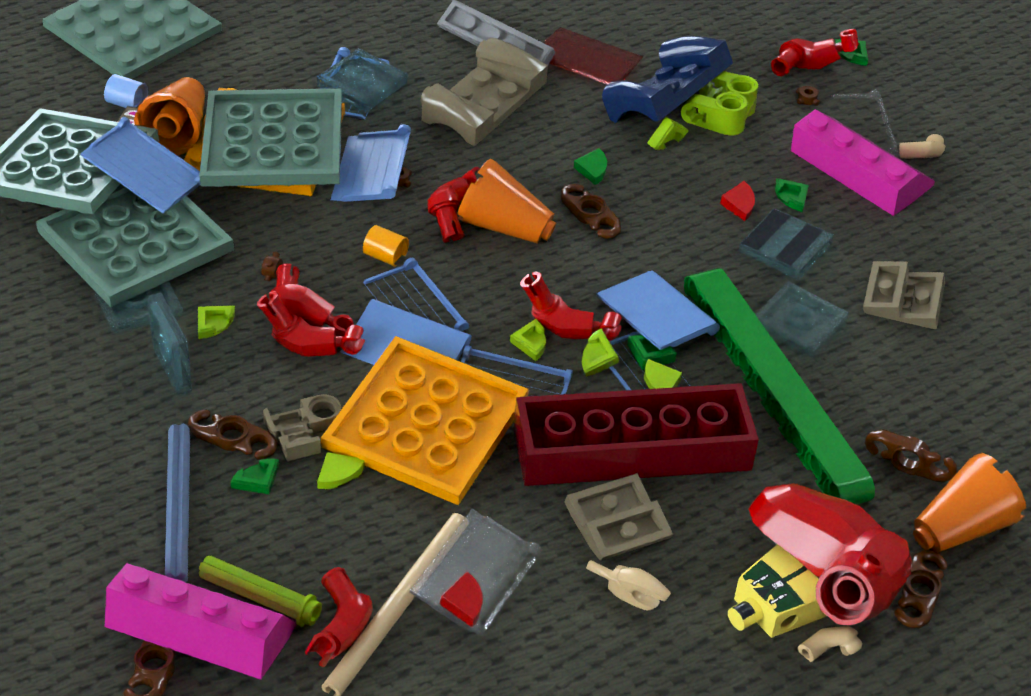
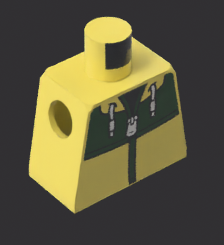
[728,544,827,638]

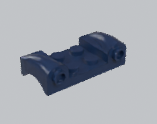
[602,36,733,123]

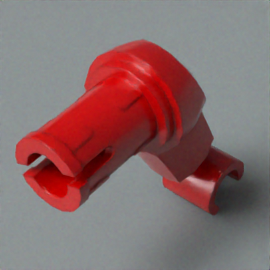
[771,29,859,77]
[427,167,480,243]
[269,264,354,336]
[520,272,622,341]
[257,291,365,357]
[304,567,373,667]

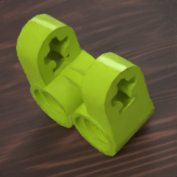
[681,71,758,135]

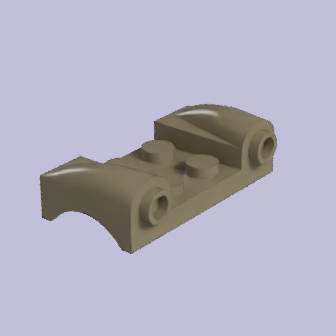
[421,37,548,146]

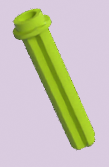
[199,556,322,627]

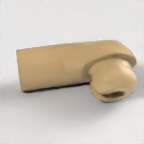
[899,134,946,159]
[798,626,862,662]

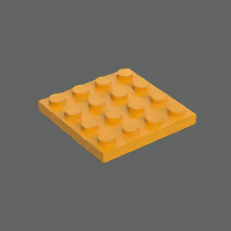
[321,336,529,506]

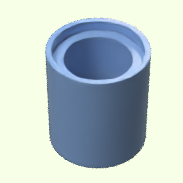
[104,74,148,108]

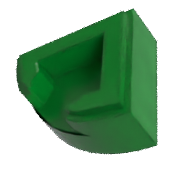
[835,39,868,66]
[573,148,607,185]
[775,178,809,212]
[627,335,677,370]
[231,459,279,495]

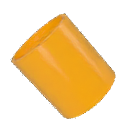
[363,225,409,267]

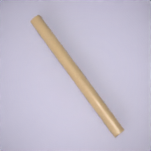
[322,513,468,696]

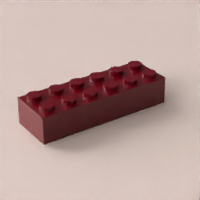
[513,383,759,486]

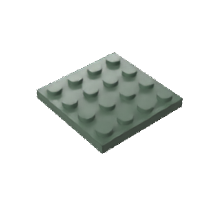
[43,0,222,79]
[199,88,342,187]
[0,108,160,214]
[36,184,234,307]

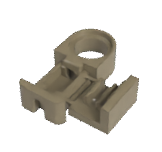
[263,394,341,462]

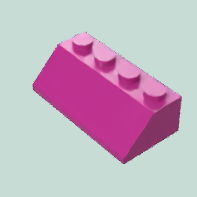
[791,109,935,216]
[105,563,296,679]

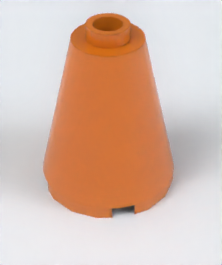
[134,77,205,156]
[457,159,557,244]
[913,453,1026,553]

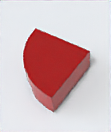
[720,181,755,221]
[440,572,483,627]

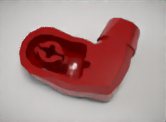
[749,483,912,625]

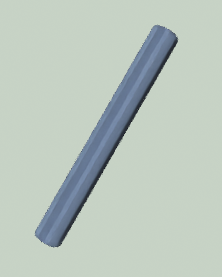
[165,423,190,583]

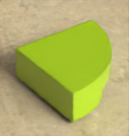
[647,117,689,150]
[198,306,235,339]
[510,319,546,361]
[582,329,619,377]
[644,359,682,389]
[317,452,365,489]

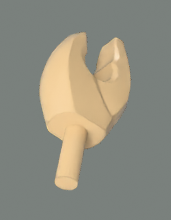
[586,560,671,610]

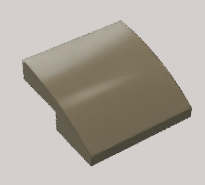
[863,261,945,329]
[564,473,673,561]

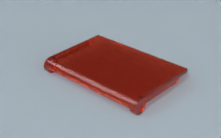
[543,27,643,84]

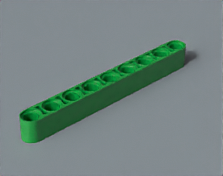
[684,268,875,505]

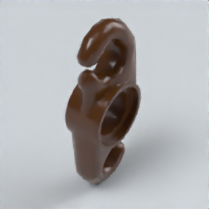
[561,183,621,239]
[187,409,277,460]
[865,429,957,482]
[894,550,948,629]
[123,640,177,696]

